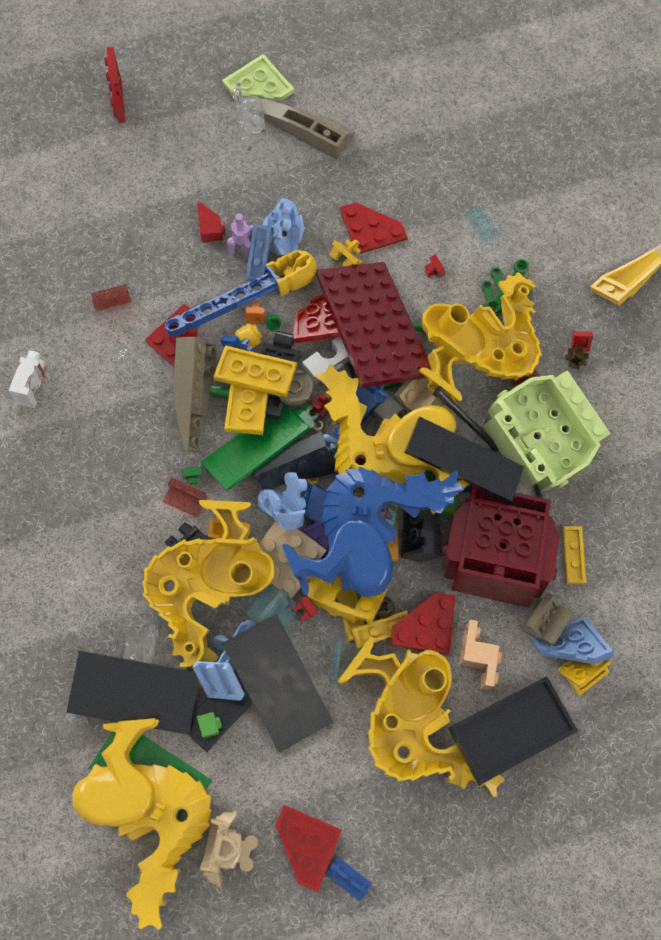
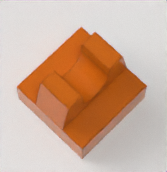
[245,301,265,324]

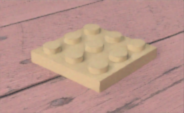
[259,521,328,598]

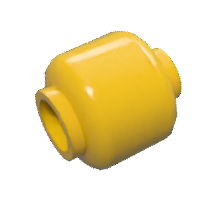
[235,323,263,348]

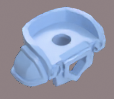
[262,198,305,257]
[258,472,307,530]

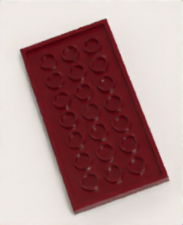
[316,262,431,388]

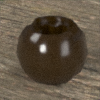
[375,596,395,620]

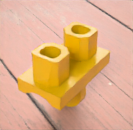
[329,239,363,267]

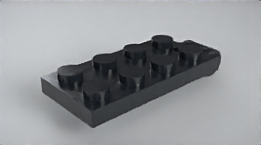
[261,331,300,420]

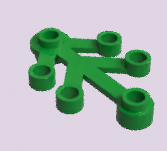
[481,259,533,316]

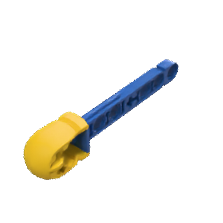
[165,250,317,337]

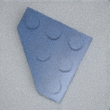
[530,616,614,664]

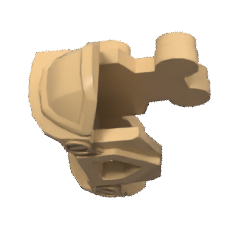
[200,810,258,889]

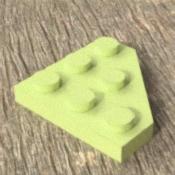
[222,54,294,102]

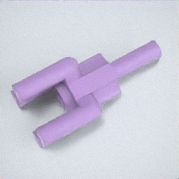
[227,214,253,258]

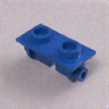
[325,857,372,901]

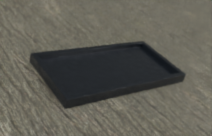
[221,614,333,753]
[66,650,199,735]
[448,676,578,786]

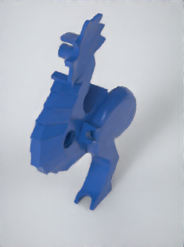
[282,466,463,598]

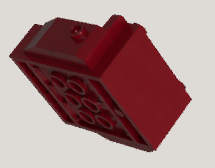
[442,486,559,607]

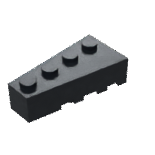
[254,431,338,489]
[400,509,443,562]

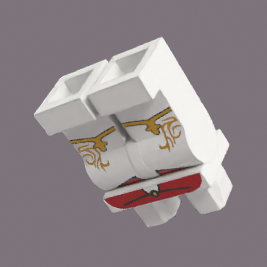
[9,350,46,409]

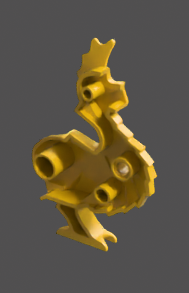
[419,272,542,402]
[315,364,469,515]
[142,500,275,688]
[337,636,504,797]
[72,719,213,930]

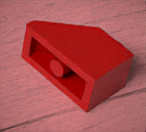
[197,203,226,242]

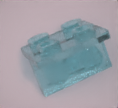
[246,583,300,628]

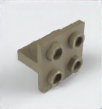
[521,593,574,645]

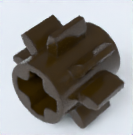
[565,344,589,369]

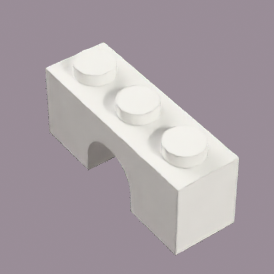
[303,337,350,385]

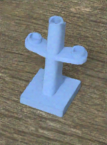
[193,619,255,700]

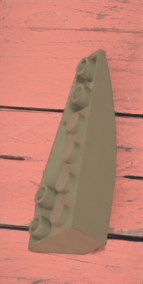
[249,97,355,159]
[174,337,216,453]

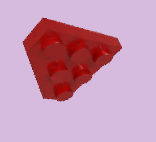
[340,202,408,254]
[145,303,198,367]
[390,592,456,655]
[276,805,342,892]

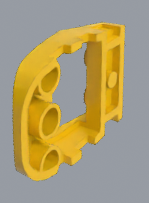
[306,576,390,625]

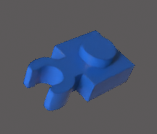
[220,336,254,352]

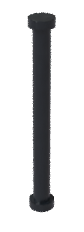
[433,386,499,452]

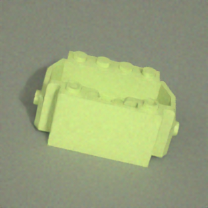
[483,370,611,491]

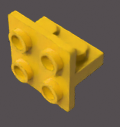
[557,659,611,697]

